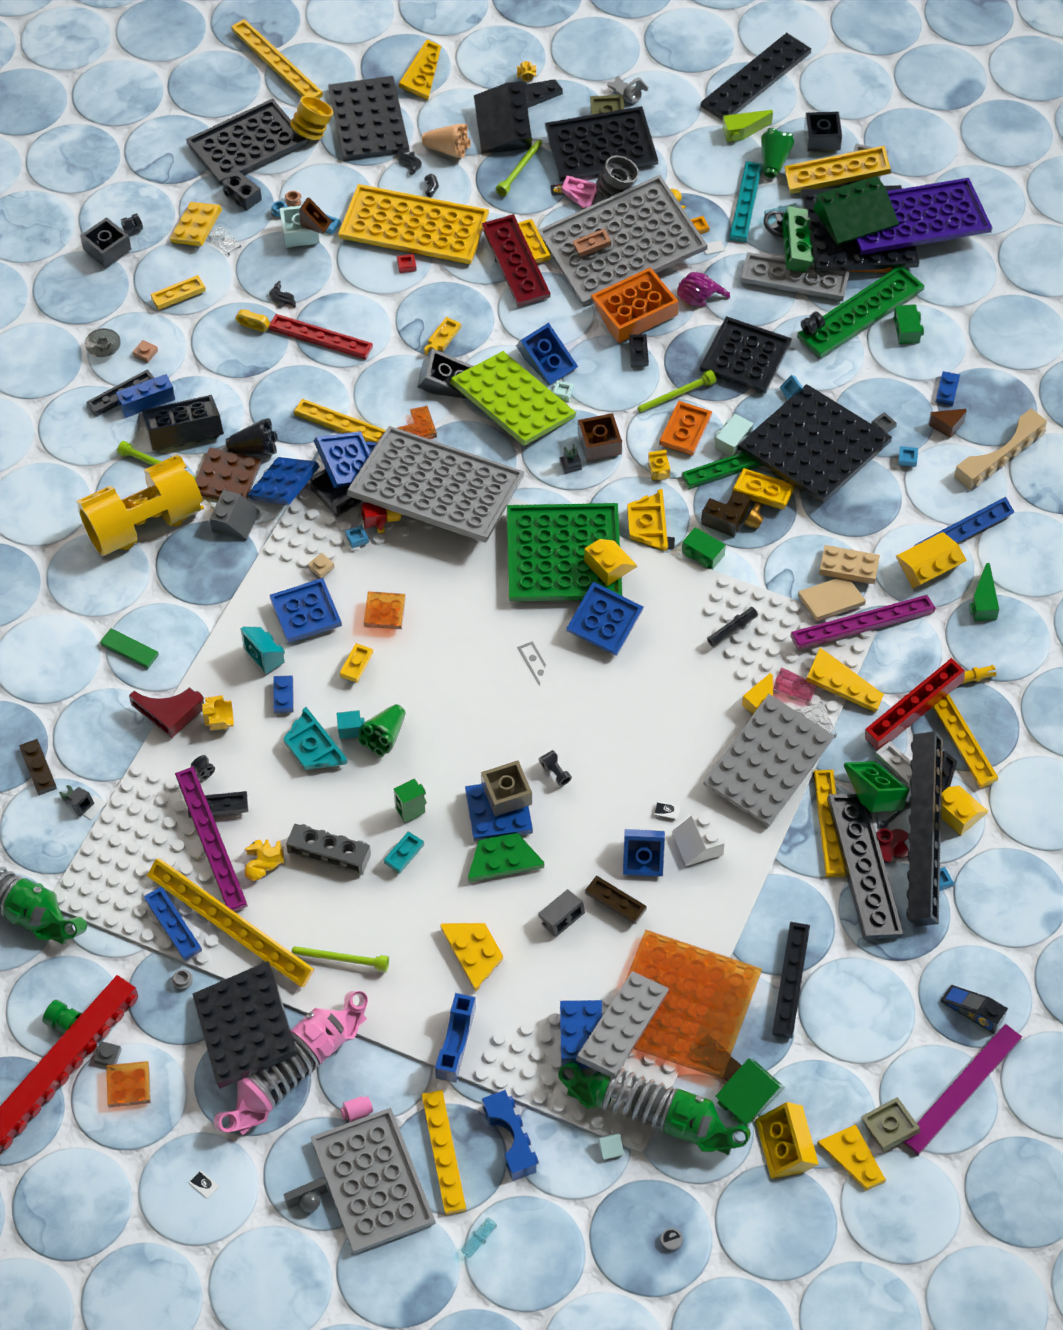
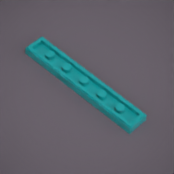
[730,161,762,243]

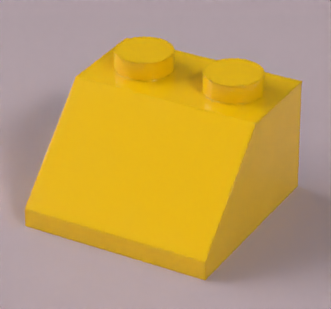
[584,539,637,586]
[941,785,988,836]

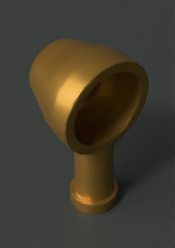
[744,501,764,529]

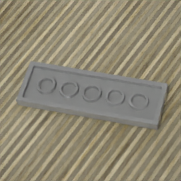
[740,252,850,301]
[576,971,669,1079]

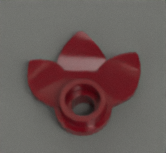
[876,828,909,863]

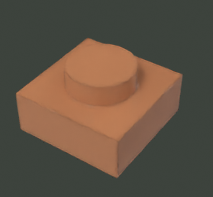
[133,340,158,363]

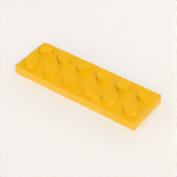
[784,145,891,194]

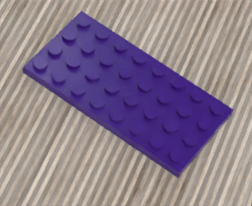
[855,177,993,255]

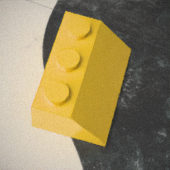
[896,532,967,589]
[755,1102,819,1179]

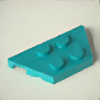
[283,707,348,770]

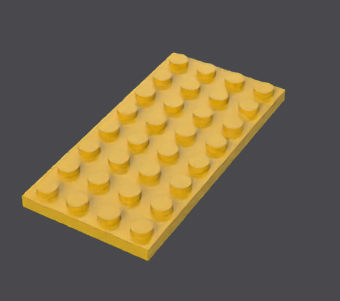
[338,184,489,264]

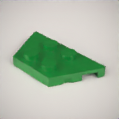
[468,833,545,882]

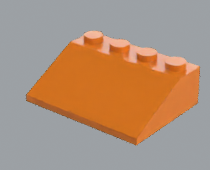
[591,267,679,343]

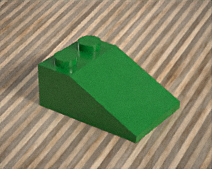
[844,761,910,813]

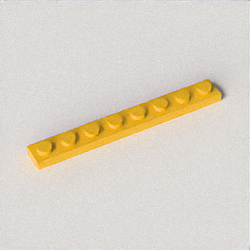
[231,19,323,99]

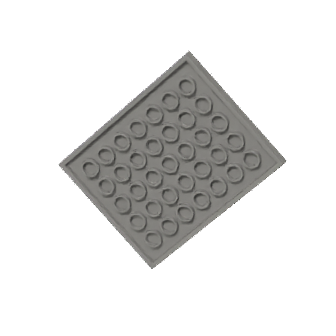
[538,175,708,306]
[347,426,525,543]

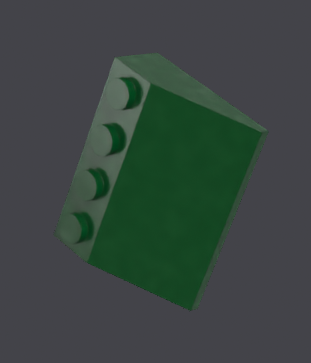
[813,176,899,245]

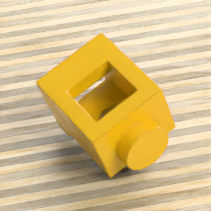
[648,450,670,480]

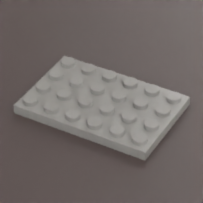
[703,694,834,827]
[311,1108,436,1254]

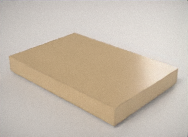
[797,578,866,622]

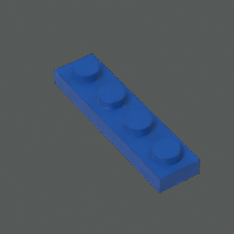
[144,887,202,961]

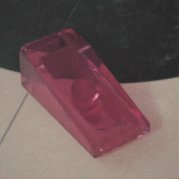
[774,668,817,702]

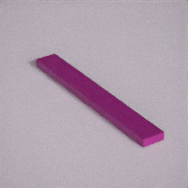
[790,595,936,650]
[175,766,248,912]
[902,1024,1022,1156]

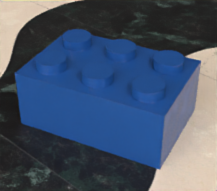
[560,1000,602,1069]

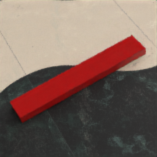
[269,314,373,360]

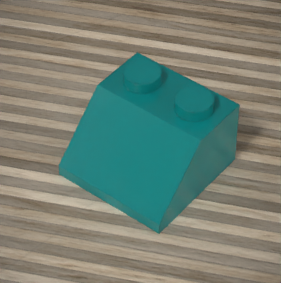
[240,626,285,674]

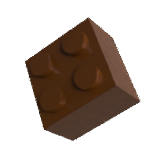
[577,413,622,461]

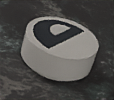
[661,1228,683,1252]

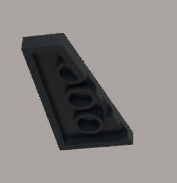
[524,79,563,108]

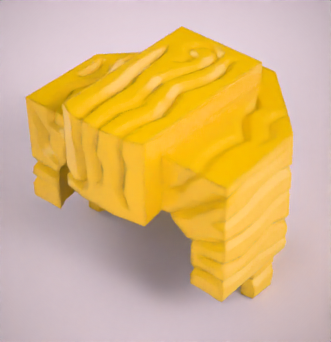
[202,695,234,731]

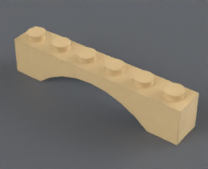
[954,408,1047,490]

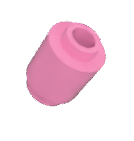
[340,1096,373,1123]

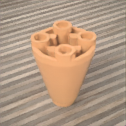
[422,124,471,158]

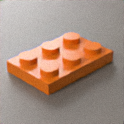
[659,401,712,456]

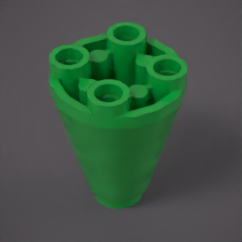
[761,128,794,178]
[358,704,406,757]

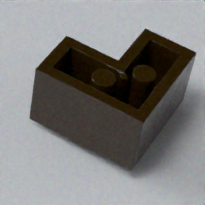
[701,491,751,537]

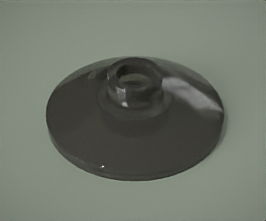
[85,328,121,357]

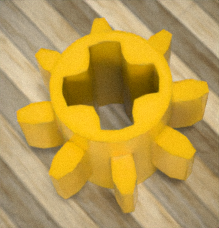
[517,61,537,82]

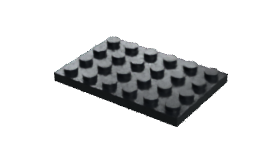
[328,76,410,161]
[186,98,308,185]
[545,106,659,181]
[192,961,298,1089]

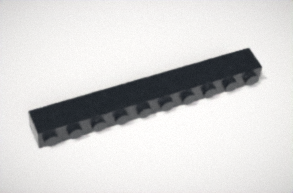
[906,731,943,927]

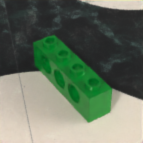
[782,206,813,273]

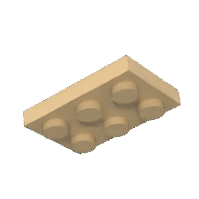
[819,545,880,585]

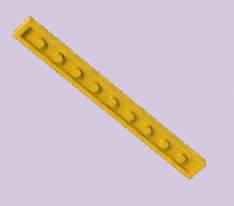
[147,858,314,987]

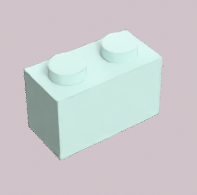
[714,414,753,456]

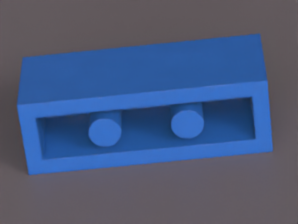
[116,374,175,418]

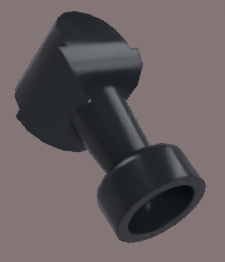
[539,750,572,786]

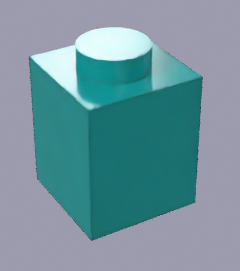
[336,710,365,739]

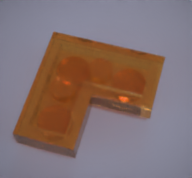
[397,406,437,439]

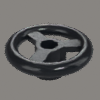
[763,210,784,238]

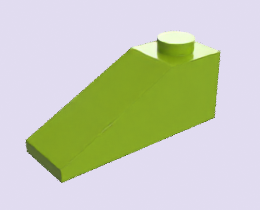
[722,109,773,142]

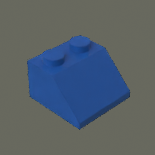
[623,829,665,876]

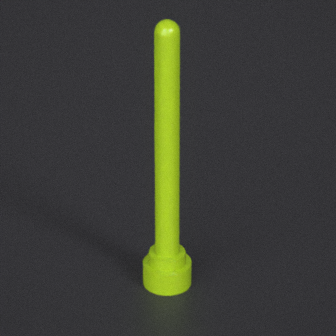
[495,139,542,197]
[637,370,716,412]
[117,440,196,480]
[291,946,389,972]

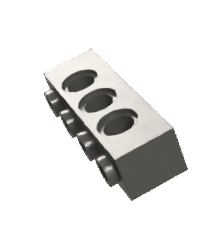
[286,823,371,875]

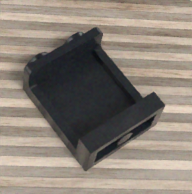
[310,469,362,517]

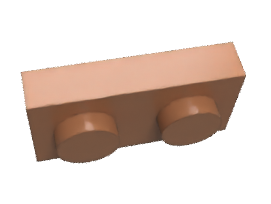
[573,228,612,257]

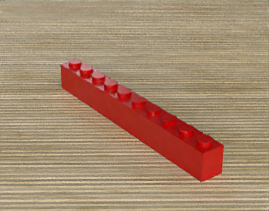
[0,975,139,1154]

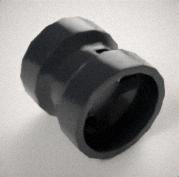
[120,213,143,235]
[800,311,825,336]

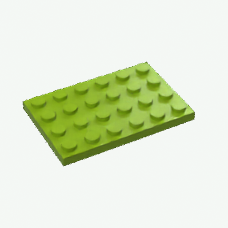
[451,351,576,446]

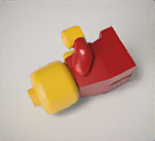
[361,502,403,533]

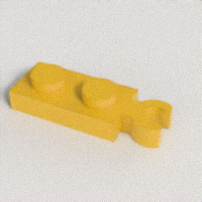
[424,317,461,355]

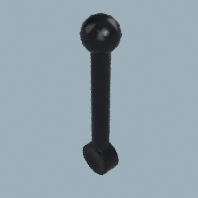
[880,801,911,829]

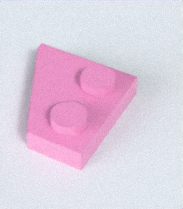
[562,176,598,209]

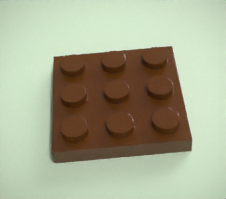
[195,447,262,500]

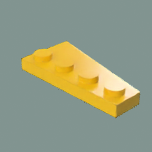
[399,39,441,100]
[805,647,884,713]

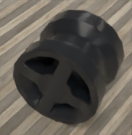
[190,755,215,780]

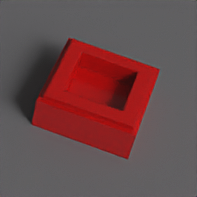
[397,254,417,273]

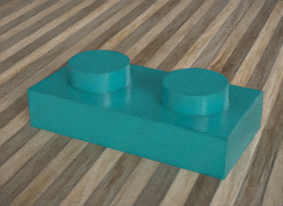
[384,831,424,873]

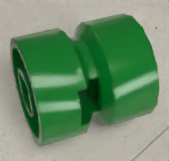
[42,999,82,1035]

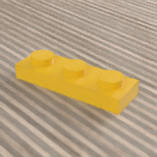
[518,219,550,264]
[150,275,206,310]

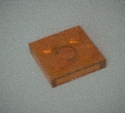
[364,591,406,630]
[106,1061,151,1108]

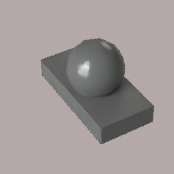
[283,1177,328,1213]

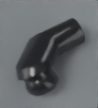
[425,174,439,197]

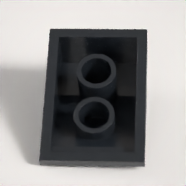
[417,349,473,399]

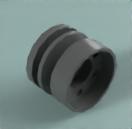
[596,156,639,199]

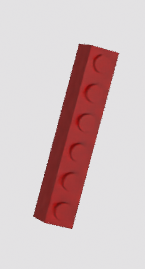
[865,658,965,751]

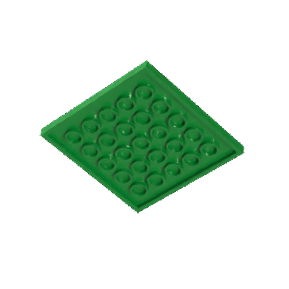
[507,503,623,601]

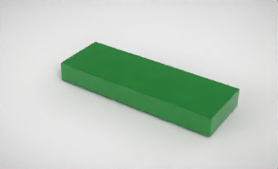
[100,628,159,669]

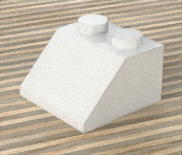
[672,810,725,866]

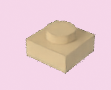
[308,553,335,578]

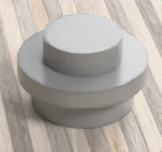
[172,969,193,990]

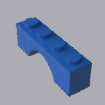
[435,993,476,1083]
[482,1090,539,1181]

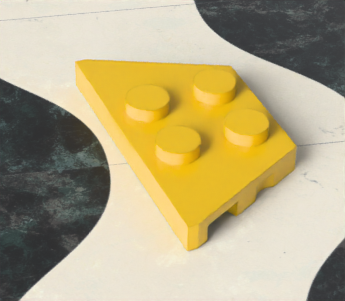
[627,489,668,551]
[440,923,503,992]

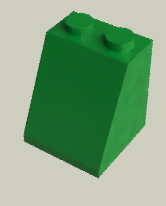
[715,1058,785,1125]

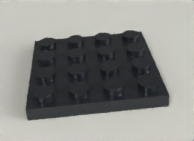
[700,316,792,394]

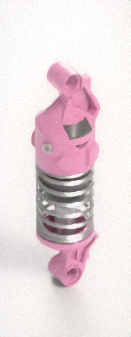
[214,991,368,1135]

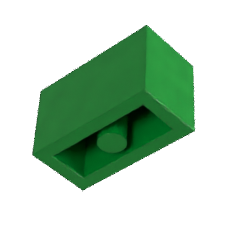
[893,304,924,344]
[682,527,726,570]
[393,778,427,823]

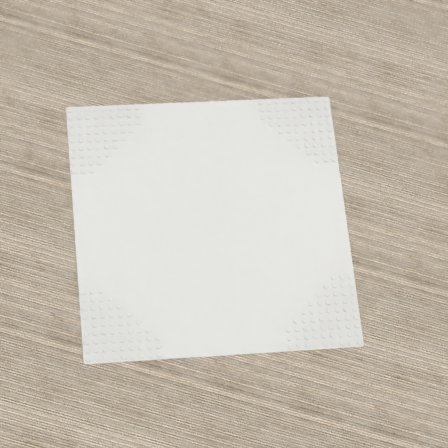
[53,433,877,1153]

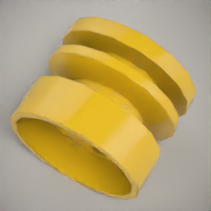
[290,96,333,140]

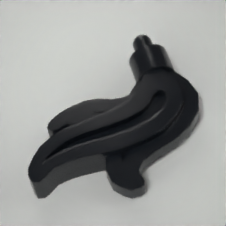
[397,150,422,175]
[269,281,296,308]

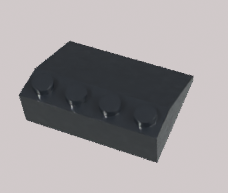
[473,81,532,154]
[142,394,224,451]

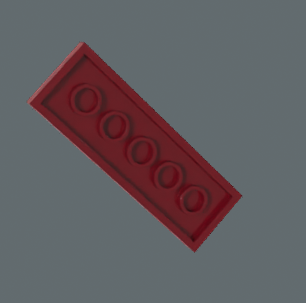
[481,214,551,307]

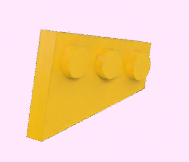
[817,1124,886,1191]

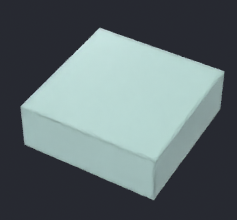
[553,381,574,402]
[598,1133,624,1160]

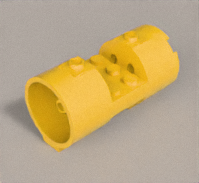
[76,455,204,556]

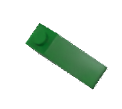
[969,563,1000,621]

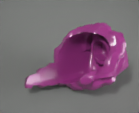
[677,272,731,307]

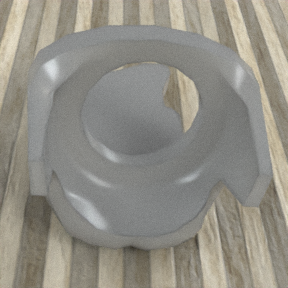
[607,76,649,104]

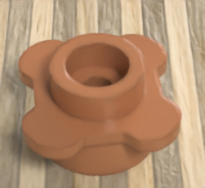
[285,191,302,207]

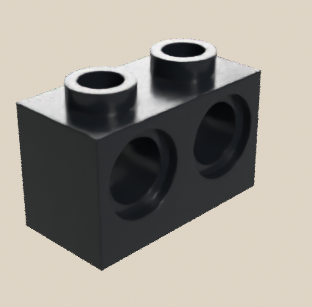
[222,171,262,211]

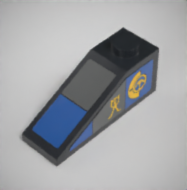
[940,984,1008,1034]

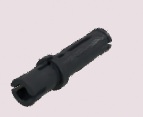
[707,607,758,647]

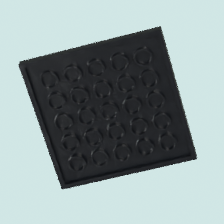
[800,185,919,272]
[738,384,892,504]

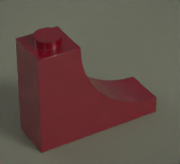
[129,687,204,738]

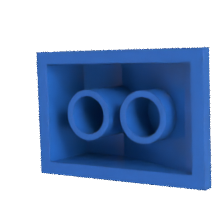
[516,322,578,385]

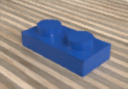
[935,371,960,406]
[273,675,294,713]

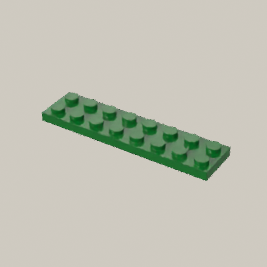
[797,267,925,358]

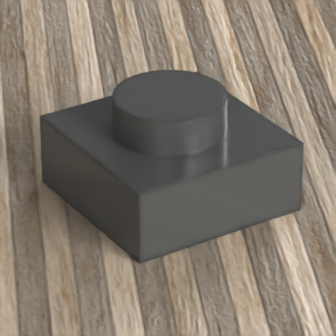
[94,1041,122,1068]

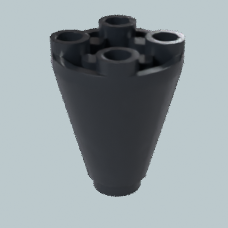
[225,418,278,455]

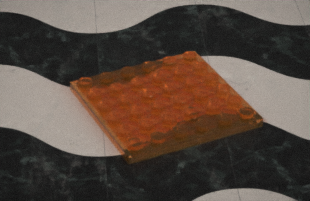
[625,930,762,1079]

